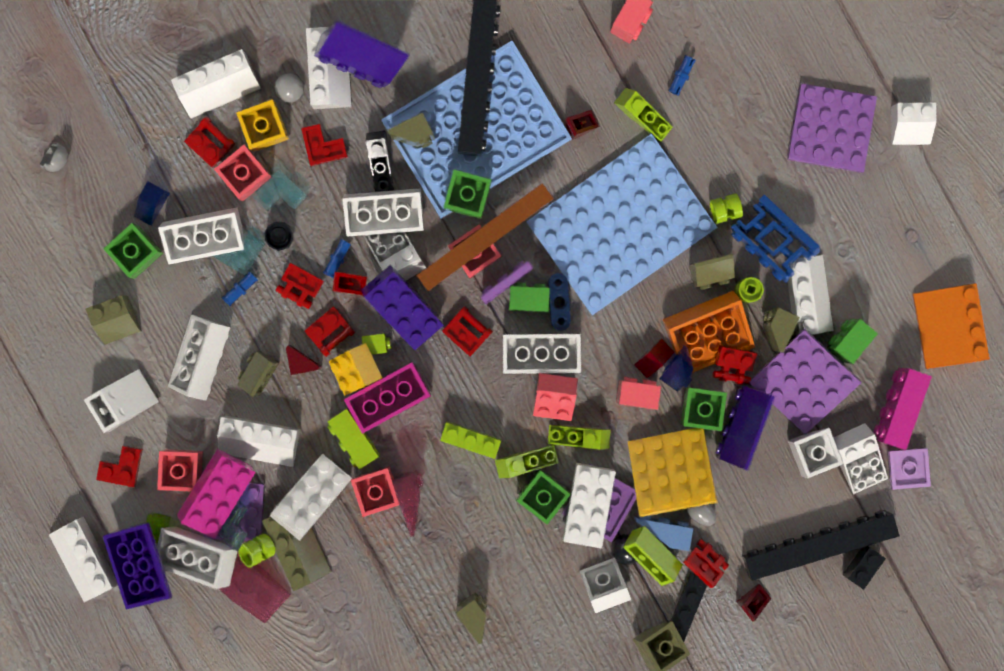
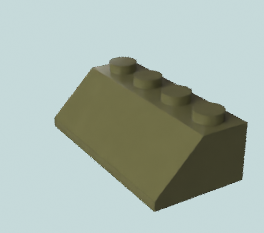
[262,516,332,591]

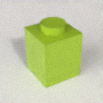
[362,334,391,355]

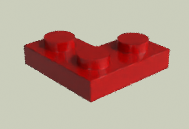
[301,124,348,166]
[96,446,143,487]

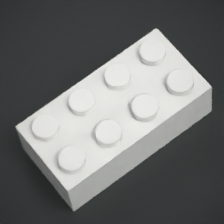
[503,334,581,374]
[270,453,352,541]
[563,463,616,549]
[157,526,238,589]

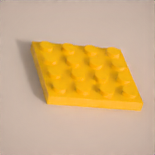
[627,428,718,517]

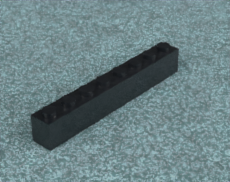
[458,0,501,156]
[742,510,900,581]

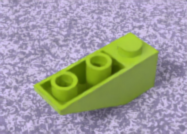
[614,88,673,142]
[548,425,611,450]
[495,445,559,478]

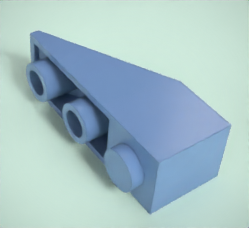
[634,515,693,551]

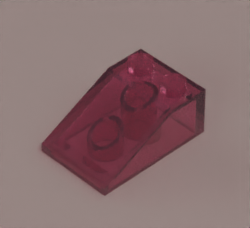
[392,470,424,537]
[219,562,291,623]

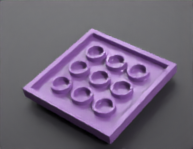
[787,84,877,173]
[749,328,861,434]

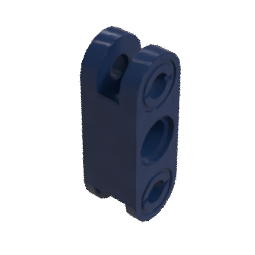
[548,273,571,331]

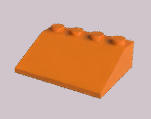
[913,283,990,369]
[662,290,755,376]

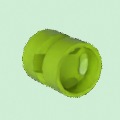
[709,193,743,224]
[734,277,764,303]
[238,533,275,568]

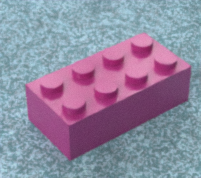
[344,362,432,434]
[873,368,932,450]
[177,448,255,539]

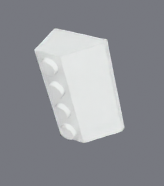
[306,27,352,109]
[171,49,261,119]
[342,188,424,236]
[158,207,244,264]
[784,255,834,336]
[168,314,230,401]
[217,415,300,467]
[49,517,118,602]

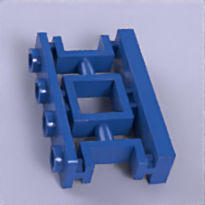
[731,195,820,283]

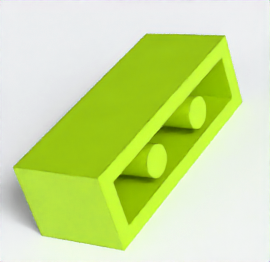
[327,408,380,470]
[440,421,501,459]
[623,526,683,586]

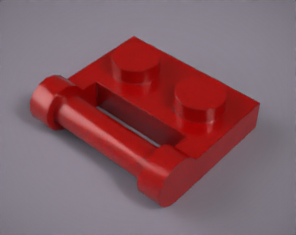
[184,116,235,168]
[304,306,356,357]
[442,306,493,357]

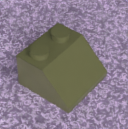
[387,112,435,148]
[689,254,735,290]
[86,295,141,345]
[763,307,800,353]
[237,351,280,397]
[456,593,487,645]
[633,621,690,671]

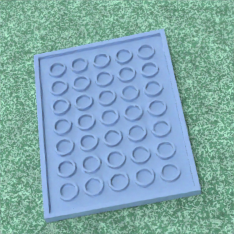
[381,41,572,219]
[526,134,718,315]

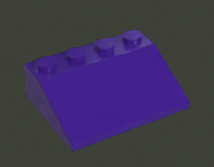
[314,21,409,88]
[715,386,775,471]
[103,523,173,610]

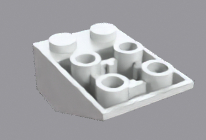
[363,232,426,281]
[84,369,159,433]
[833,423,888,494]

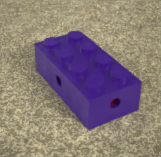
[361,264,444,350]

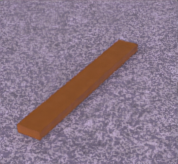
[417,183,554,291]

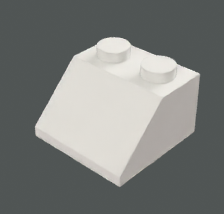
[891,103,936,145]
[788,428,843,478]
[580,558,631,613]

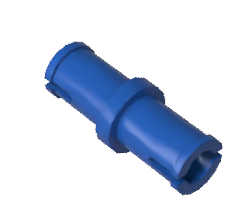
[668,55,696,96]
[323,239,351,279]
[221,271,258,306]

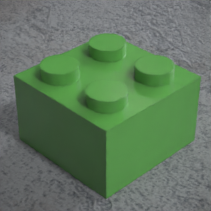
[444,170,492,219]
[104,223,163,279]
[509,283,550,312]
[826,319,878,364]
[680,387,727,431]
[516,469,571,525]

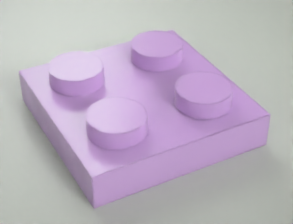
[887,448,931,490]

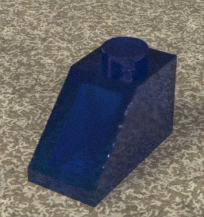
[134,181,170,226]
[659,346,693,392]

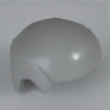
[275,73,304,103]
[40,143,68,172]

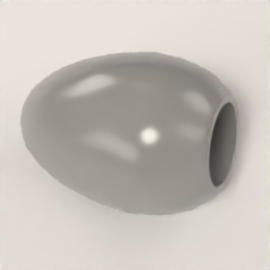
[687,504,716,526]

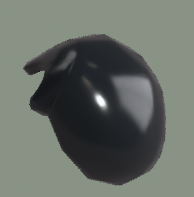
[264,221,294,251]
[611,534,637,565]

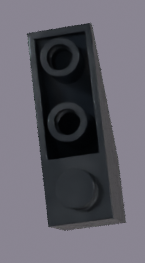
[366,130,394,192]

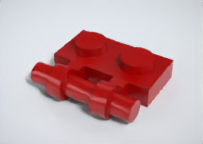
[275,263,325,310]
[713,345,757,385]
[683,538,729,588]

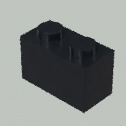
[842,546,886,590]

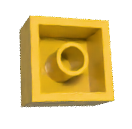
[236,99,289,152]
[328,343,382,396]

